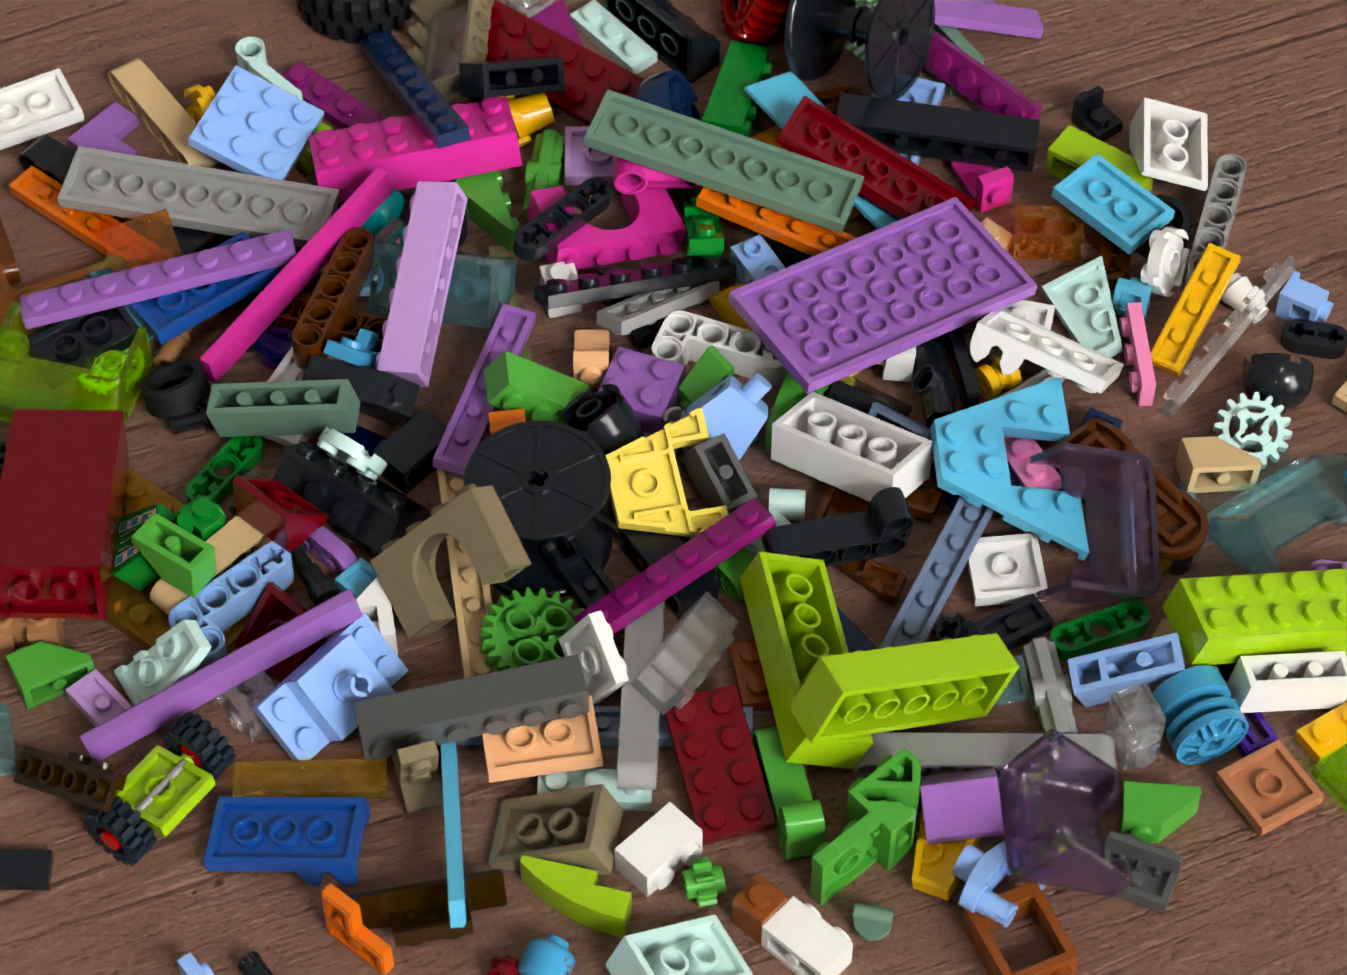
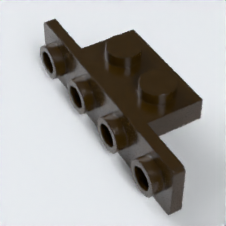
[14,746,127,813]
[349,869,507,947]

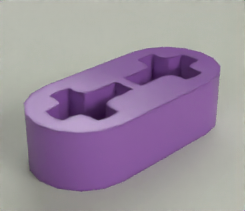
[304,525,357,576]

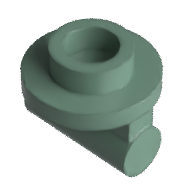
[853,903,894,941]

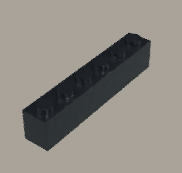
[837,92,1040,172]

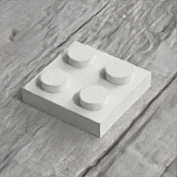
[967,533,1049,607]
[558,610,629,706]

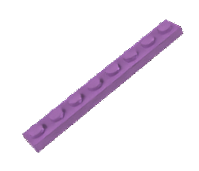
[20,229,297,329]

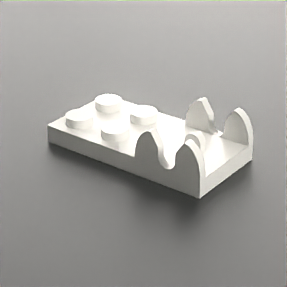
[970,309,1124,393]

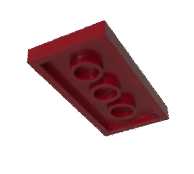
[662,684,776,846]

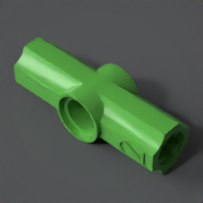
[523,129,565,220]

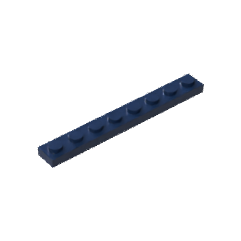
[359,31,471,149]

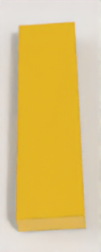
[1150,243,1241,377]

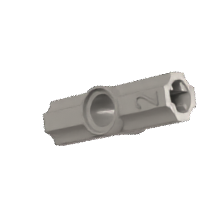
[1022,637,1078,734]

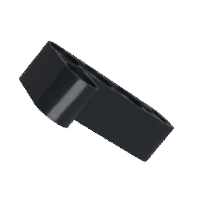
[761,487,914,567]

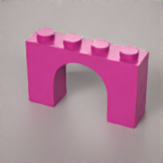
[526,186,686,270]

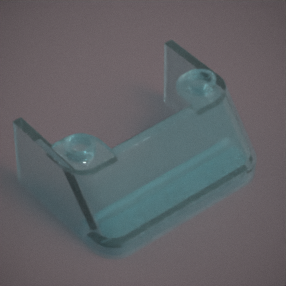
[1207,452,1347,574]

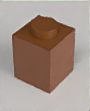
[732,873,788,945]

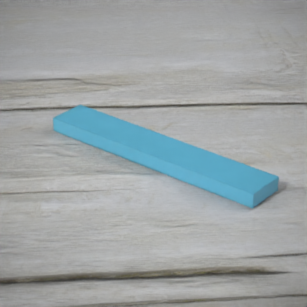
[441,742,466,928]

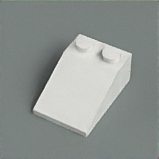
[1129,97,1208,191]

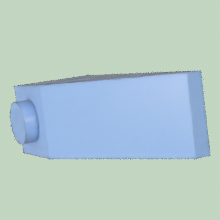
[1067,632,1185,707]

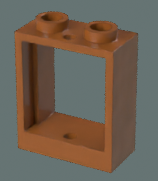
[962,880,1079,975]

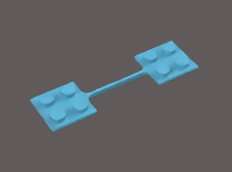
[744,71,901,229]

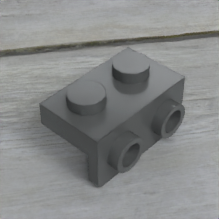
[1090,831,1183,913]

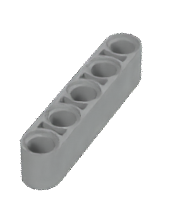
[1184,154,1247,287]

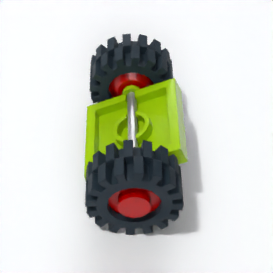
[83,712,236,866]

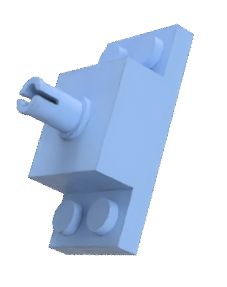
[252,612,409,767]

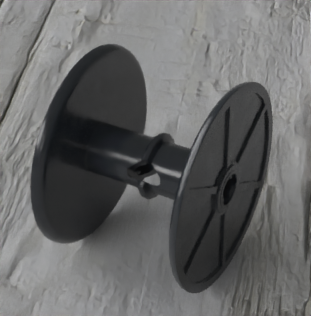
[784,0,935,100]
[464,420,613,598]

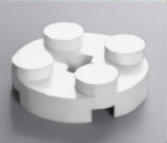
[1140,227,1190,297]

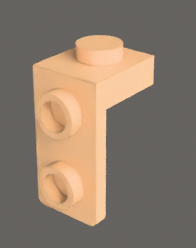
[573,329,609,388]

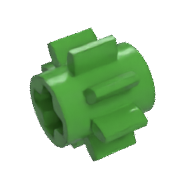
[681,856,726,908]

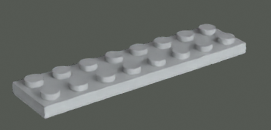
[57,146,341,248]

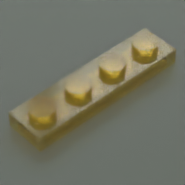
[232,758,388,799]

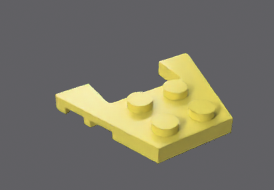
[605,408,728,537]

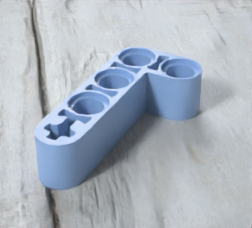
[168,542,294,670]

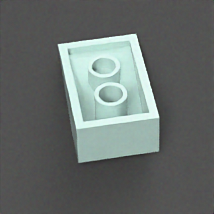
[605,914,753,975]

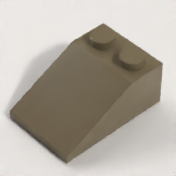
[488,784,623,876]

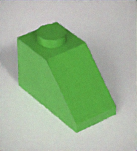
[677,345,734,412]
[131,513,217,598]
[6,641,95,709]
[1120,781,1201,843]

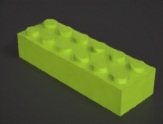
[740,551,874,769]
[1162,568,1347,666]
[789,633,1020,743]

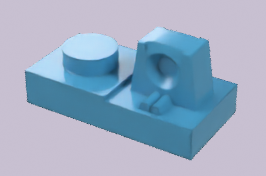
[323,328,379,369]

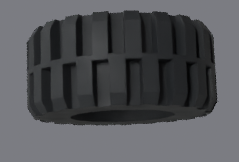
[297,0,415,43]

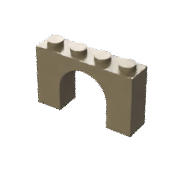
[371,484,531,639]

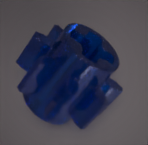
[257,326,293,370]

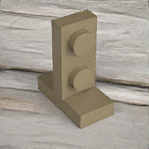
[391,740,444,816]

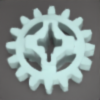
[1213,392,1292,470]

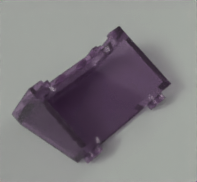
[1000,728,1133,896]

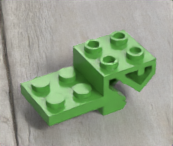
[810,748,921,906]

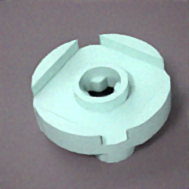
[316,427,387,480]

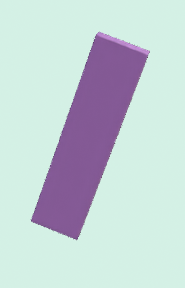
[935,0,1045,39]

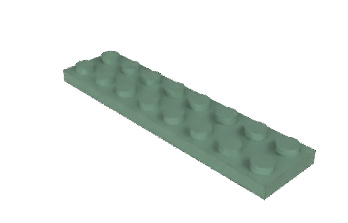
[583,90,864,234]

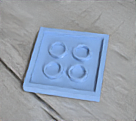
[187,65,325,180]

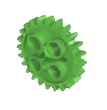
[478,587,584,672]

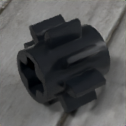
[932,613,978,641]

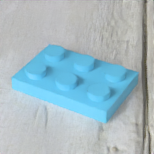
[1051,153,1175,255]

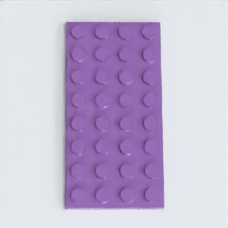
[728,197,1037,394]

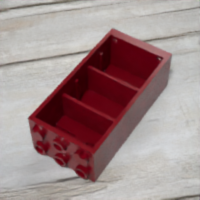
[0,409,129,619]

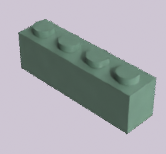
[206,379,361,437]

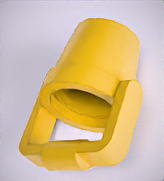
[498,92,555,147]

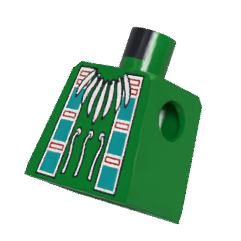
[112,504,193,591]

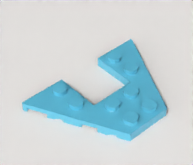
[930,378,1089,560]

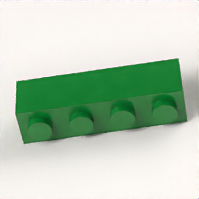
[702,41,774,138]

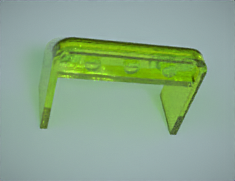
[0,301,153,426]

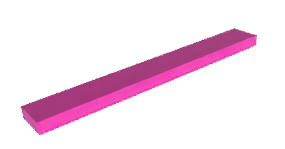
[200,167,392,384]

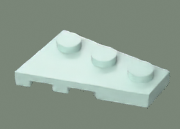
[1041,256,1123,358]
[113,620,212,706]

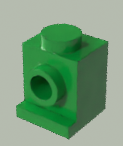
[177,494,227,541]

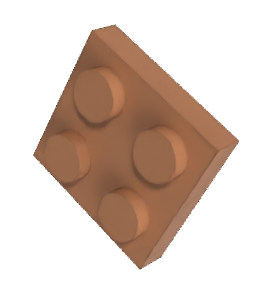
[1215,739,1324,837]

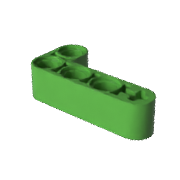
[753,726,825,860]

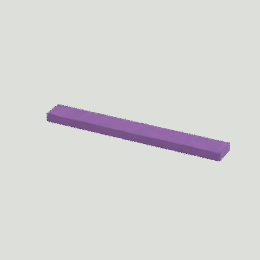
[80,589,363,760]

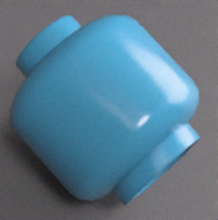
[517,934,575,975]

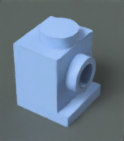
[1275,270,1333,322]

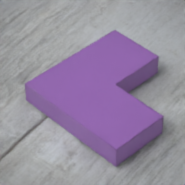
[67,102,140,156]

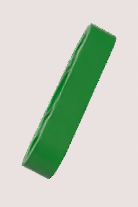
[185,436,264,505]
[1050,600,1150,661]

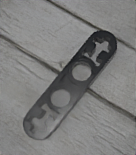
[512,177,613,261]

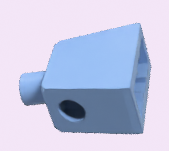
[686,373,772,460]

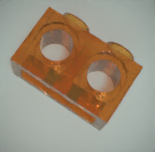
[1012,205,1084,260]

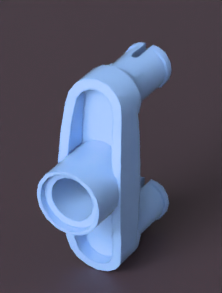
[953,840,1053,928]

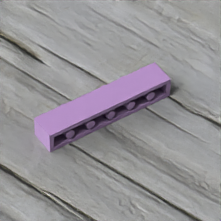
[376,181,468,388]

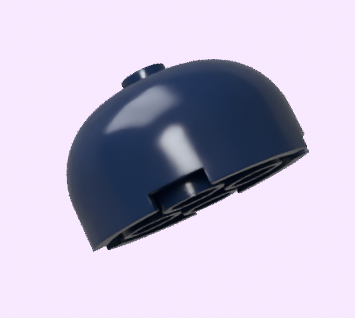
[632,69,701,121]

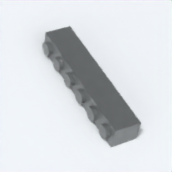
[353,654,590,760]

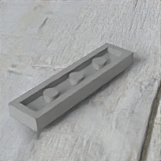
[597,281,719,335]

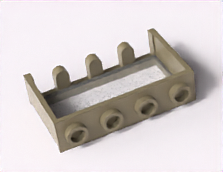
[397,0,494,103]

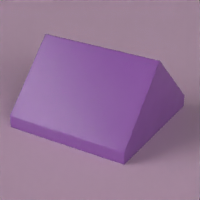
[920,767,1005,844]

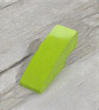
[520,855,632,938]

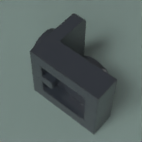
[1071,86,1123,141]

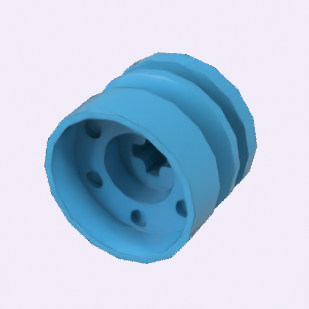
[1148,665,1249,765]

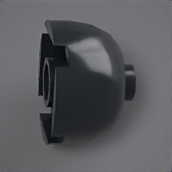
[1242,353,1314,414]

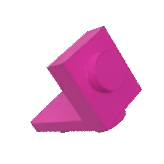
[951,161,1014,213]

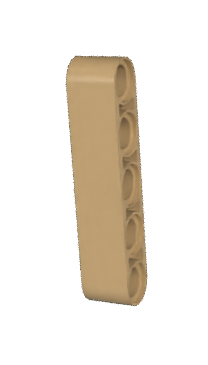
[108,58,220,168]
[150,516,273,616]

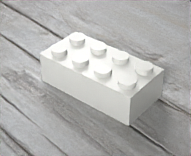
[771,392,933,502]

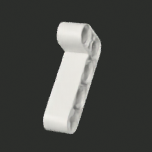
[652,310,787,386]

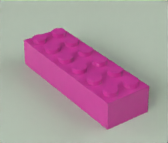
[308,96,522,202]

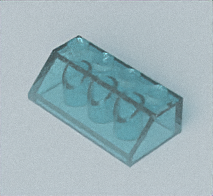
[368,242,517,329]

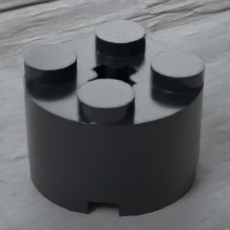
[558,384,644,455]

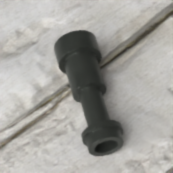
[291,541,341,606]

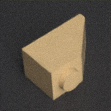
[1174,436,1262,493]

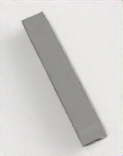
[617,600,665,790]
[854,732,1117,785]

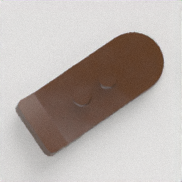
[1046,417,1209,561]

